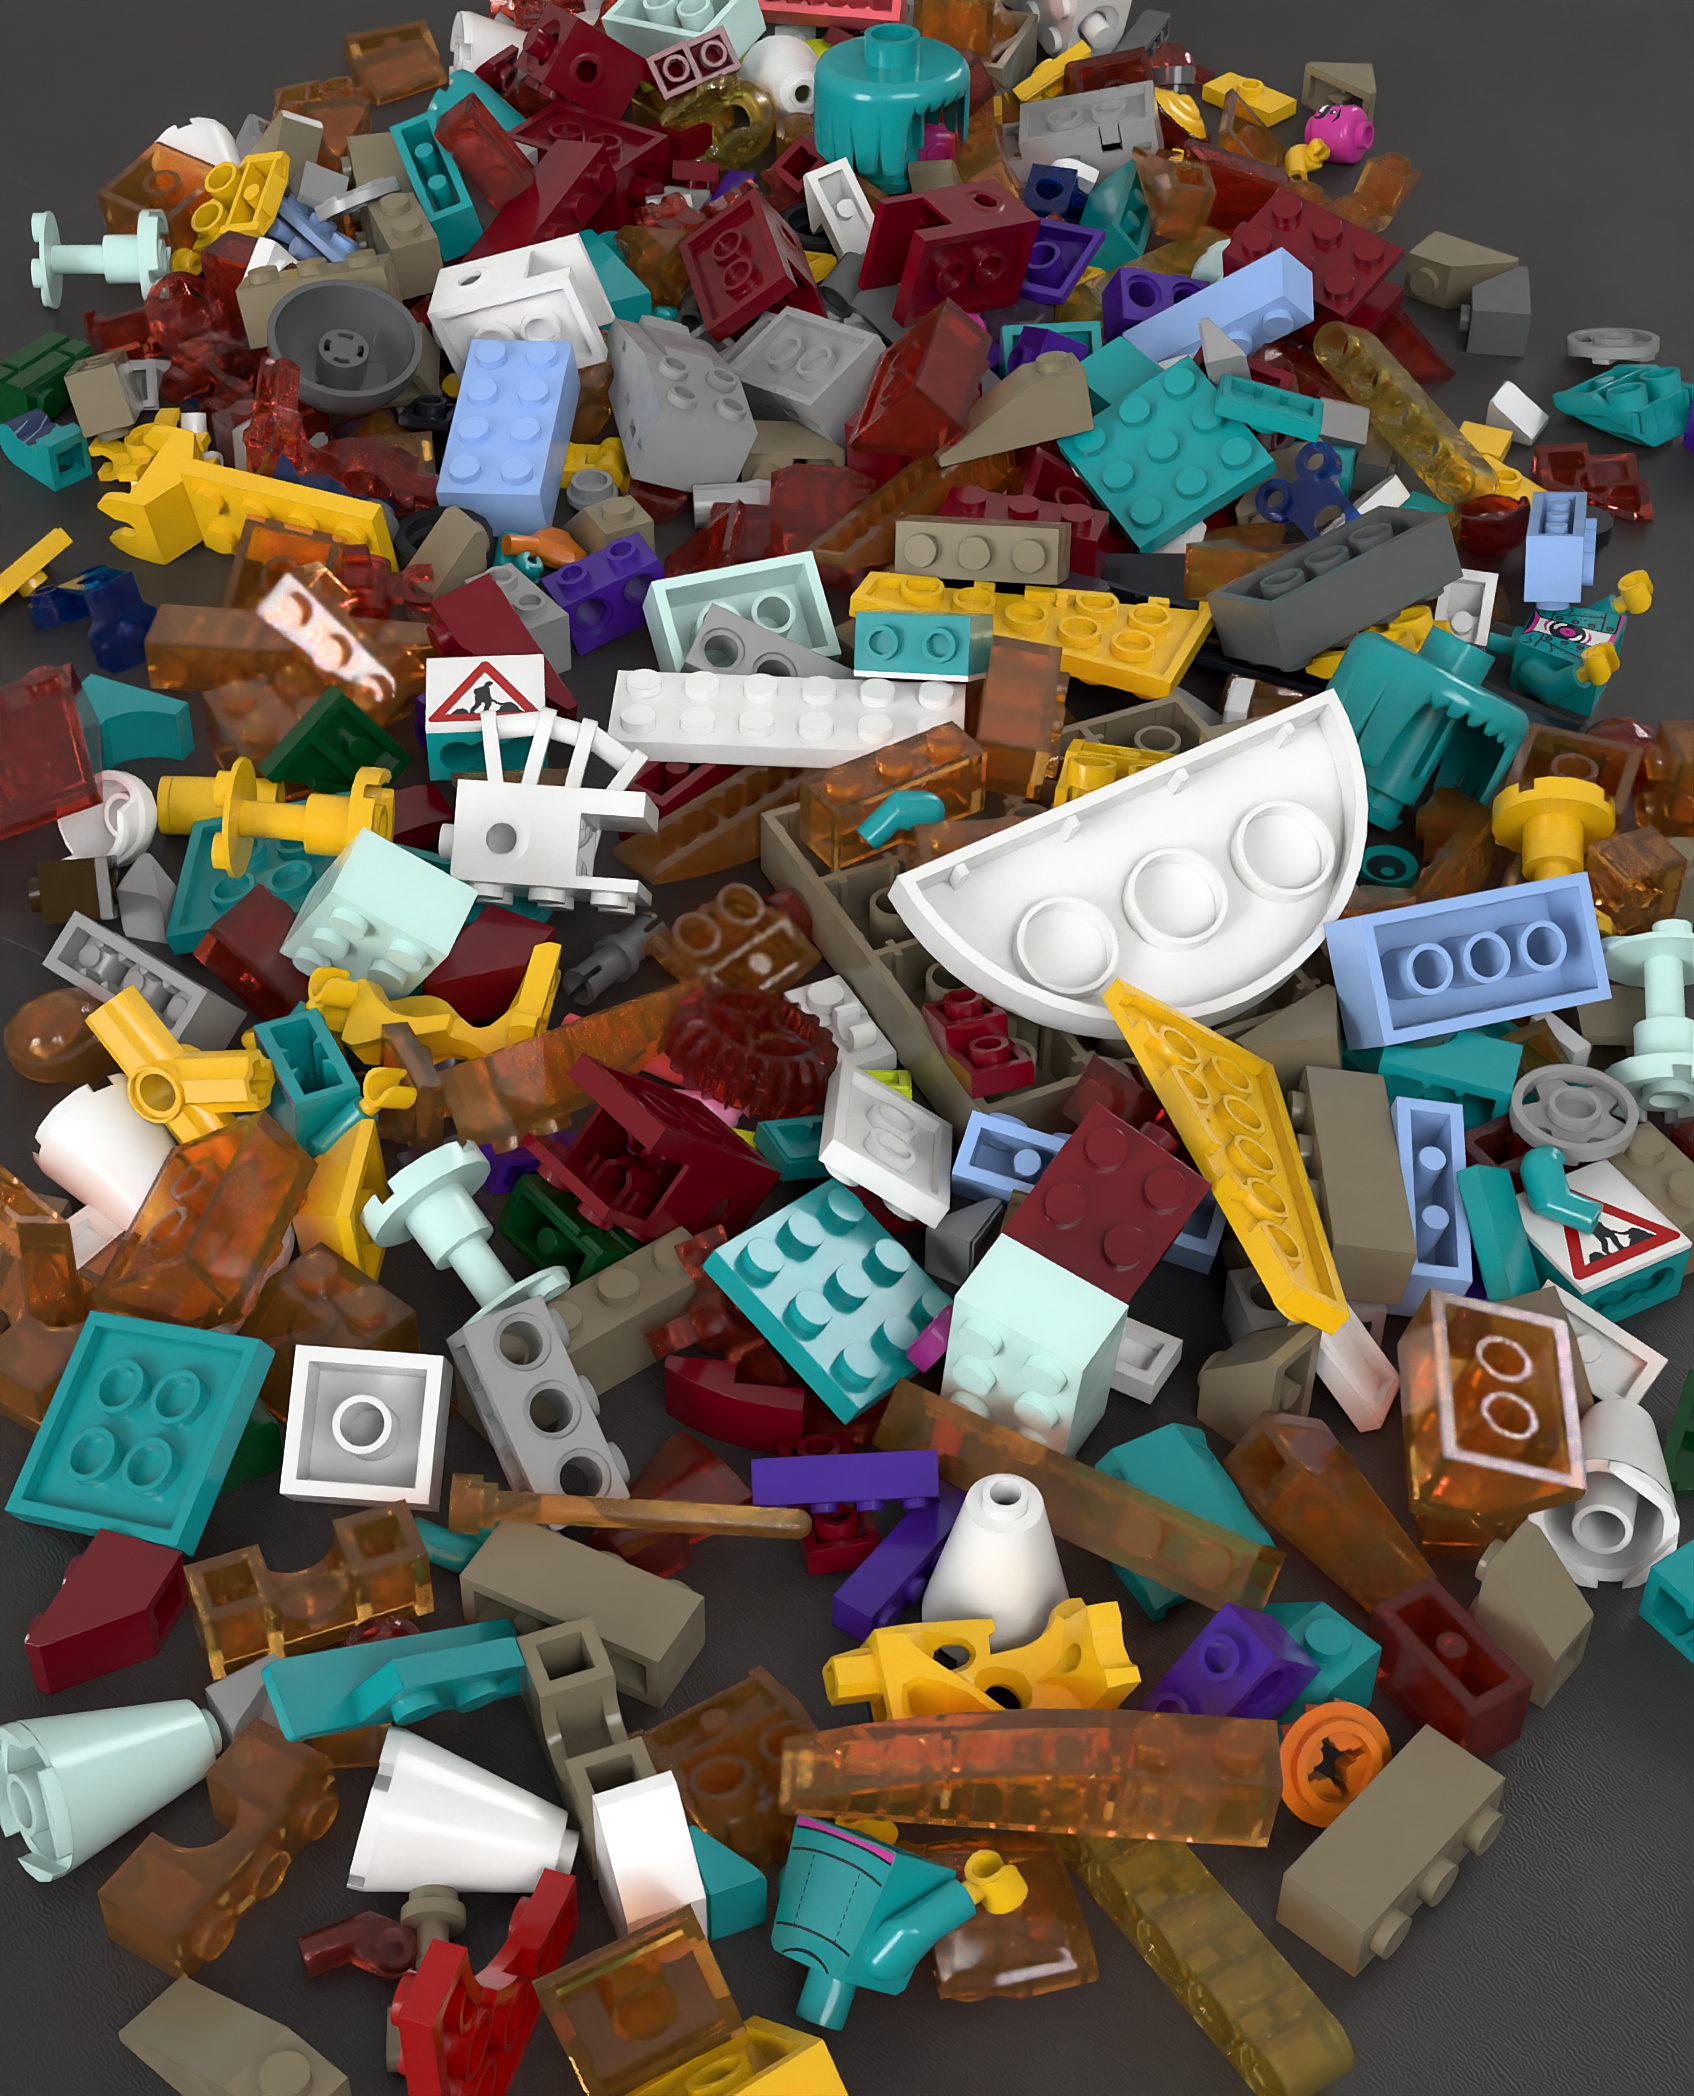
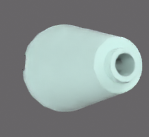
[0,1699,222,1882]

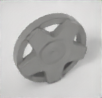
[314,175,402,223]
[1567,328,1660,365]
[1509,1064,1639,1166]

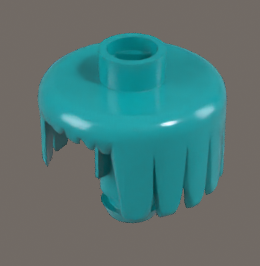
[813,23,970,194]
[1324,625,1530,831]

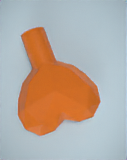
[501,526,587,570]

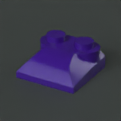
[998,217,1106,313]

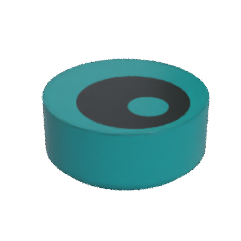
[1357,845,1418,899]

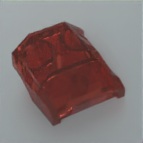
[762,463,878,590]

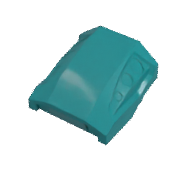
[1553,364,1694,447]
[1076,1423,1279,1622]

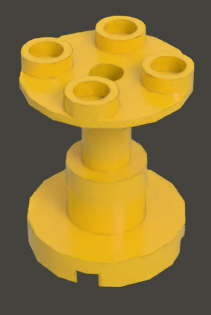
[211,756,395,879]
[1491,776,1616,939]

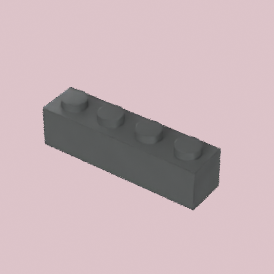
[1110,9,1171,78]
[1352,398,1413,492]

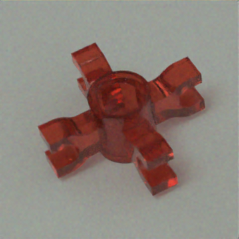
[298,544,434,632]
[645,1224,788,1386]

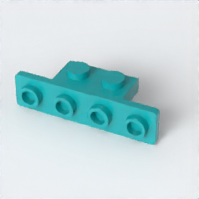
[261,1618,525,1742]

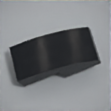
[399,395,457,436]

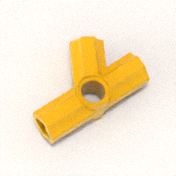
[85,985,275,1182]

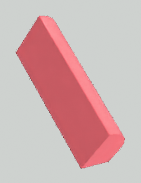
[758,0,908,31]

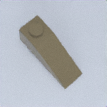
[928,351,1094,467]
[118,1976,352,2096]

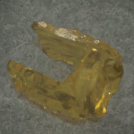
[660,74,776,172]

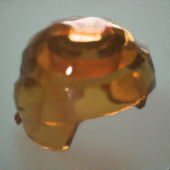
[3,987,114,1088]

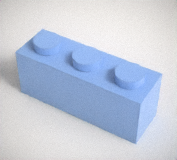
[1385,1096,1473,1321]

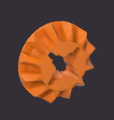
[1269,1697,1392,1828]

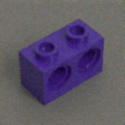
[1101,267,1210,344]
[541,531,666,657]
[1128,1603,1321,1785]

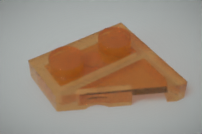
[378,1022,453,1147]

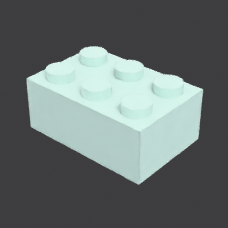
[601,0,767,83]
[642,551,842,673]
[279,827,479,1001]
[939,1233,1129,1477]

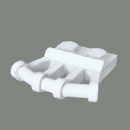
[480,706,650,858]

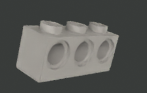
[680,603,868,680]
[42,911,247,1051]
[446,1294,631,1532]

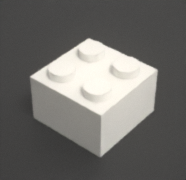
[280,1345,453,1512]

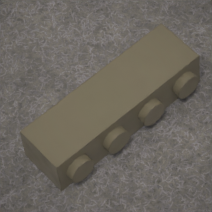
[1285,1065,1418,1305]
[453,1226,725,1447]

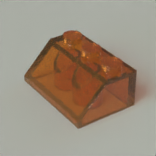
[91,1110,318,1330]
[1397,1288,1587,1528]

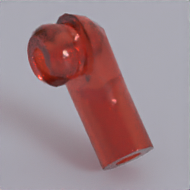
[296,1911,418,1979]

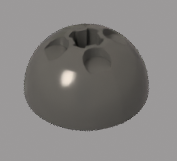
[267,279,423,416]

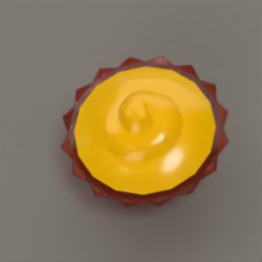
[1154,82,1212,151]

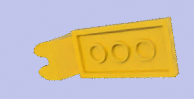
[97,426,400,595]

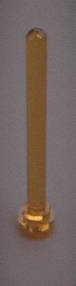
[449,1473,812,1539]

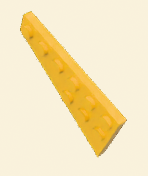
[849,571,1214,700]
[1102,977,1351,1336]

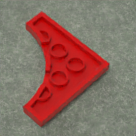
[390,1868,579,2096]

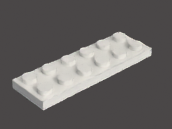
[607,669,966,774]

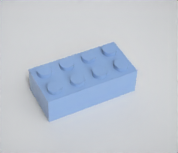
[436,339,581,537]
[1323,871,1612,1051]

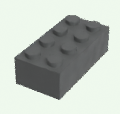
[1206,505,1463,672]

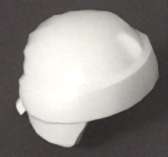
[56,770,157,867]

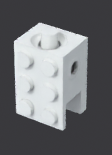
[1020,0,1132,60]
[427,233,615,383]
[439,779,659,916]

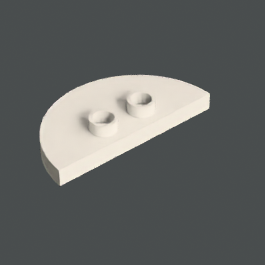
[887,688,1368,1040]

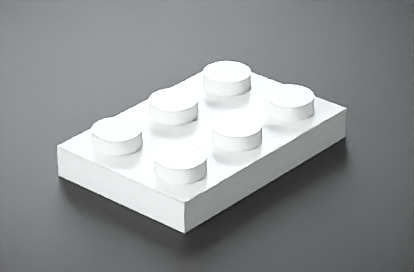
[818,1059,953,1229]

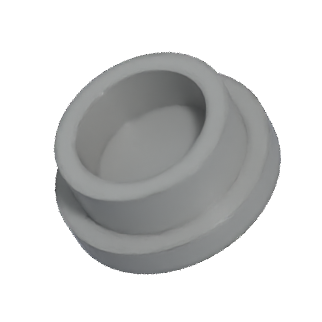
[566,469,618,511]

